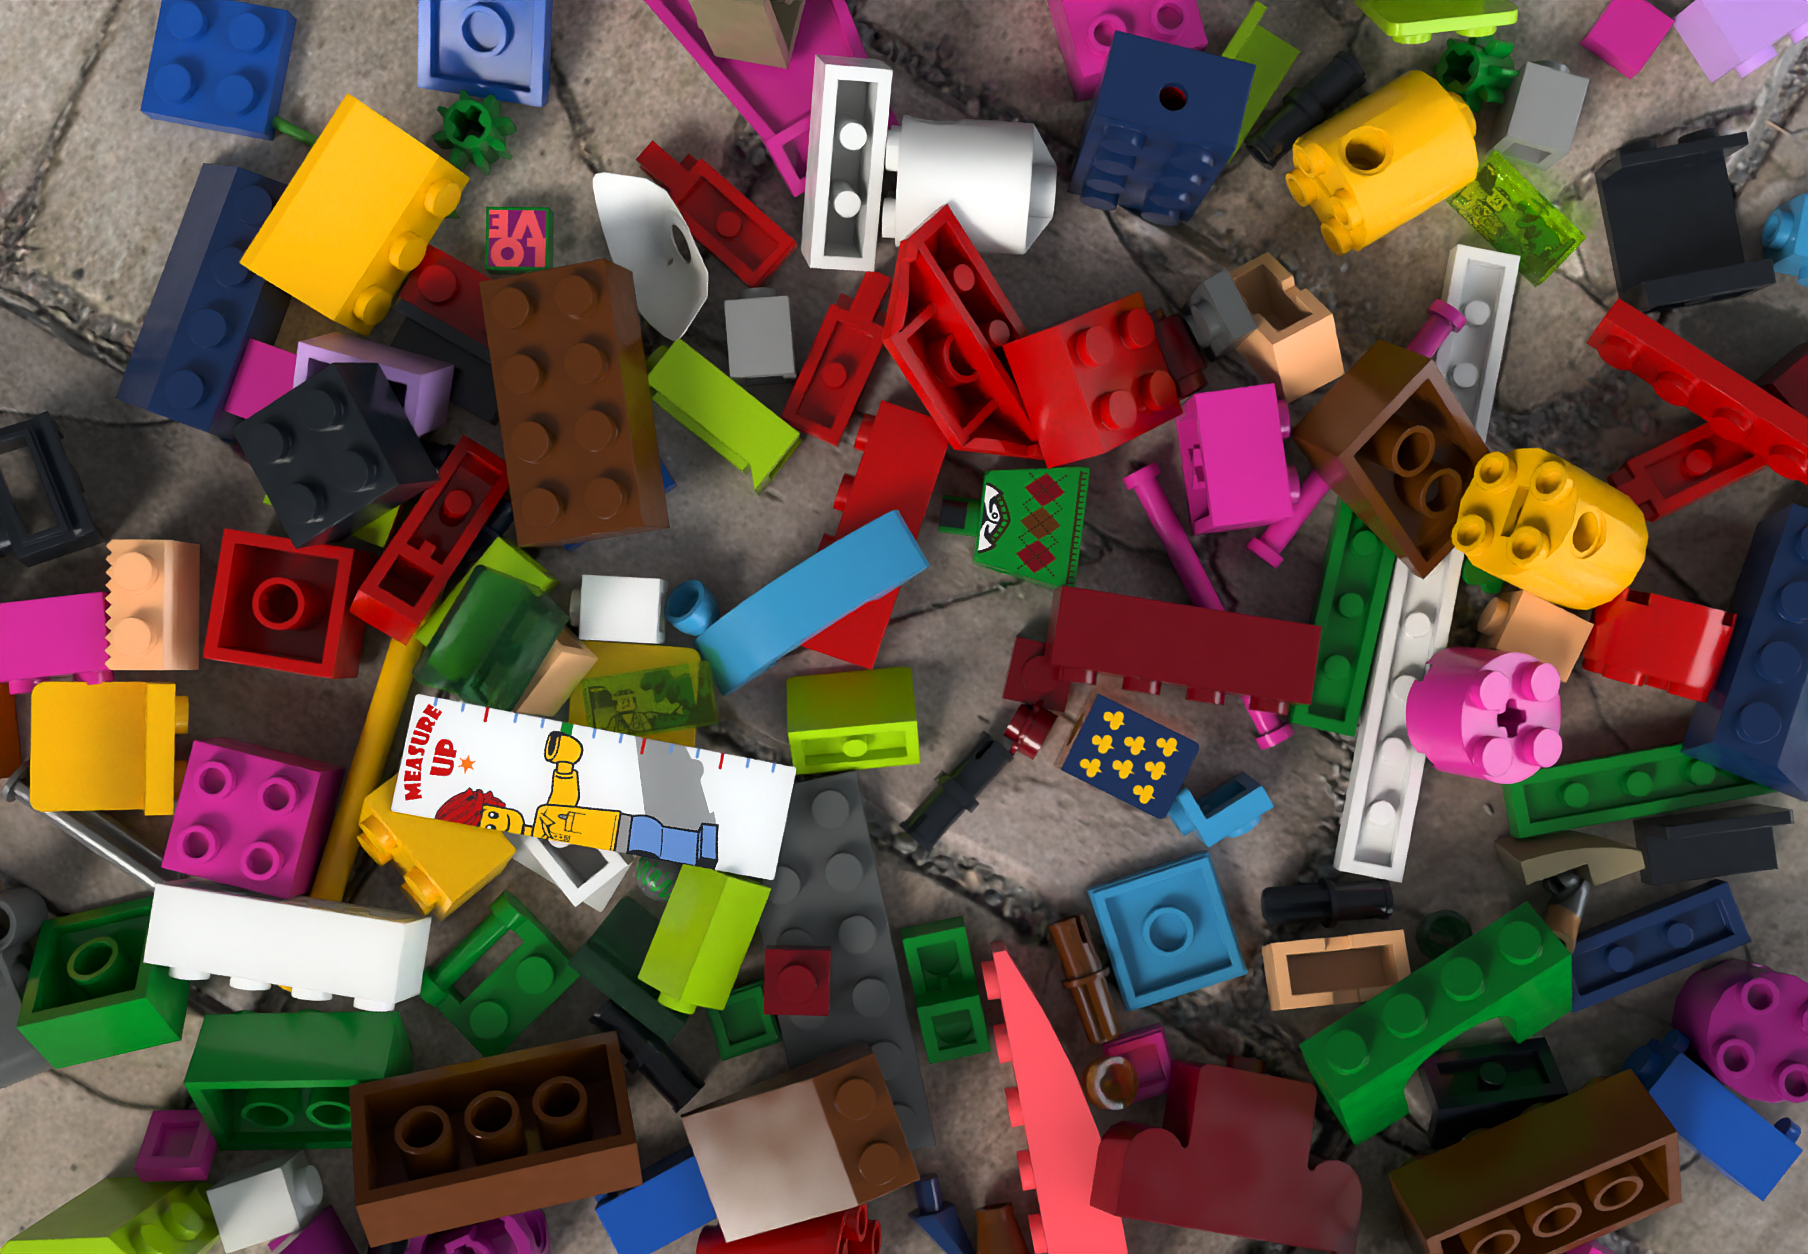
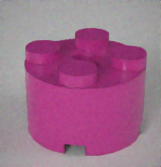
[1406,646,1562,784]

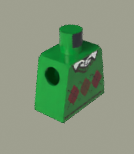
[938,467,1090,590]

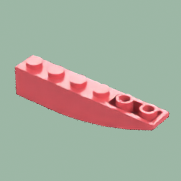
[981,940,1128,1254]

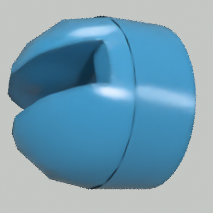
[664,579,720,636]

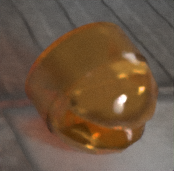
[1080,1056,1138,1110]

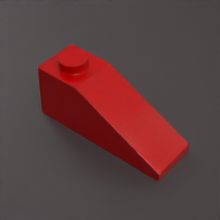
[348,434,509,646]

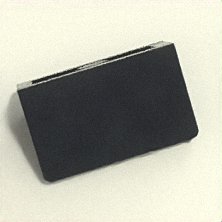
[390,297,499,427]
[1633,804,1795,886]
[1417,1037,1568,1149]

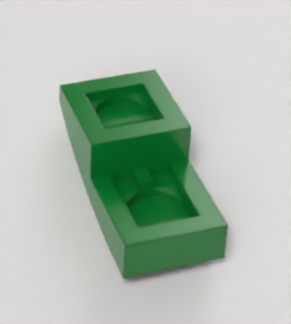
[901,915,991,1064]

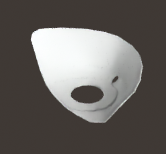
[593,172,709,341]

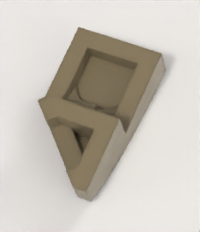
[1494,830,1645,886]

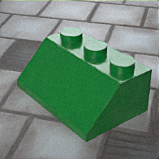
[183,1009,413,1151]

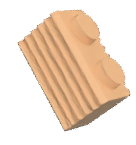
[104,539,200,670]

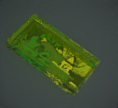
[1446,151,1587,287]
[581,660,720,736]

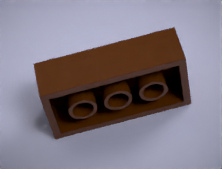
[479,258,670,548]
[349,1030,643,1248]
[1388,1068,1682,1254]

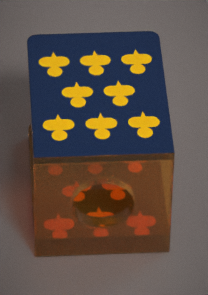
[1053,692,1199,819]

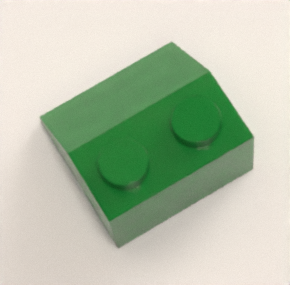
[16,896,190,1069]

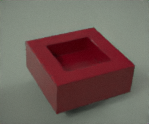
[1001,636,1071,712]
[763,945,831,1016]

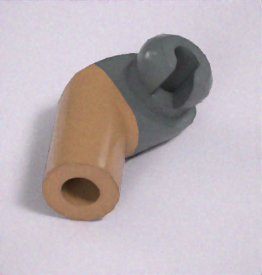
[1543,869,1591,954]

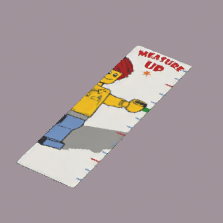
[391,694,796,880]

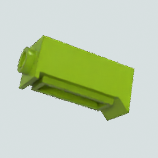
[646,338,803,496]

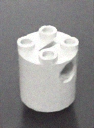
[882,115,1057,255]

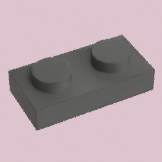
[1182,268,1258,363]

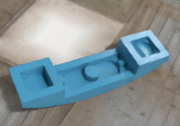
[692,510,930,696]

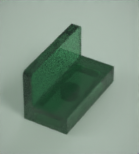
[412,564,569,712]
[567,896,691,1044]

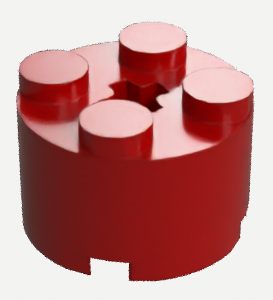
[1580,587,1738,703]

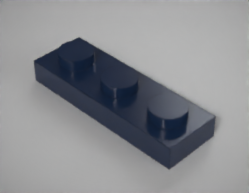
[1570,879,1752,1013]

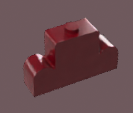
[1090,1054,1362,1254]

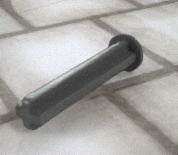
[1,759,186,892]

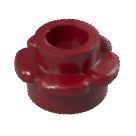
[1003,700,1058,760]

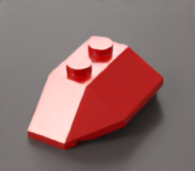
[882,204,1044,460]

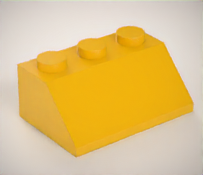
[239,93,470,337]

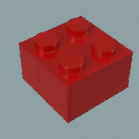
[1002,291,1184,469]
[203,528,378,679]

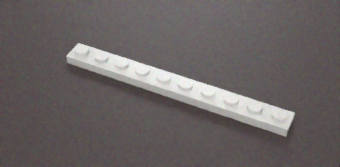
[1333,244,1521,883]

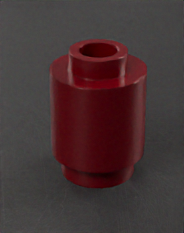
[1148,308,1209,401]

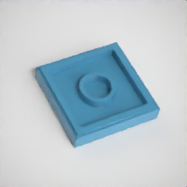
[1086,850,1248,1012]

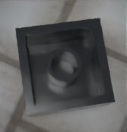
[231,362,441,549]

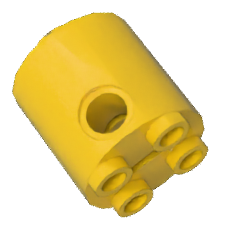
[1285,70,1479,256]
[1451,448,1649,610]

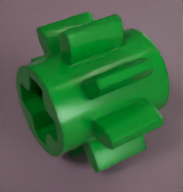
[1433,34,1520,113]
[432,90,517,176]

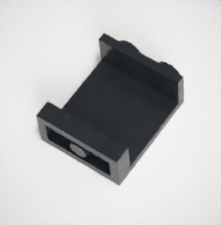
[1594,128,1776,315]

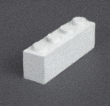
[143,878,432,1011]

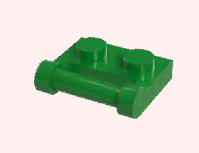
[419,891,587,1058]

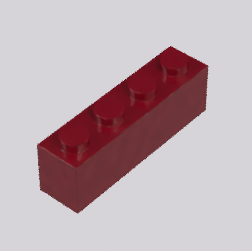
[1043,585,1322,716]

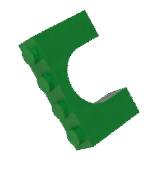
[1299,901,1572,1147]

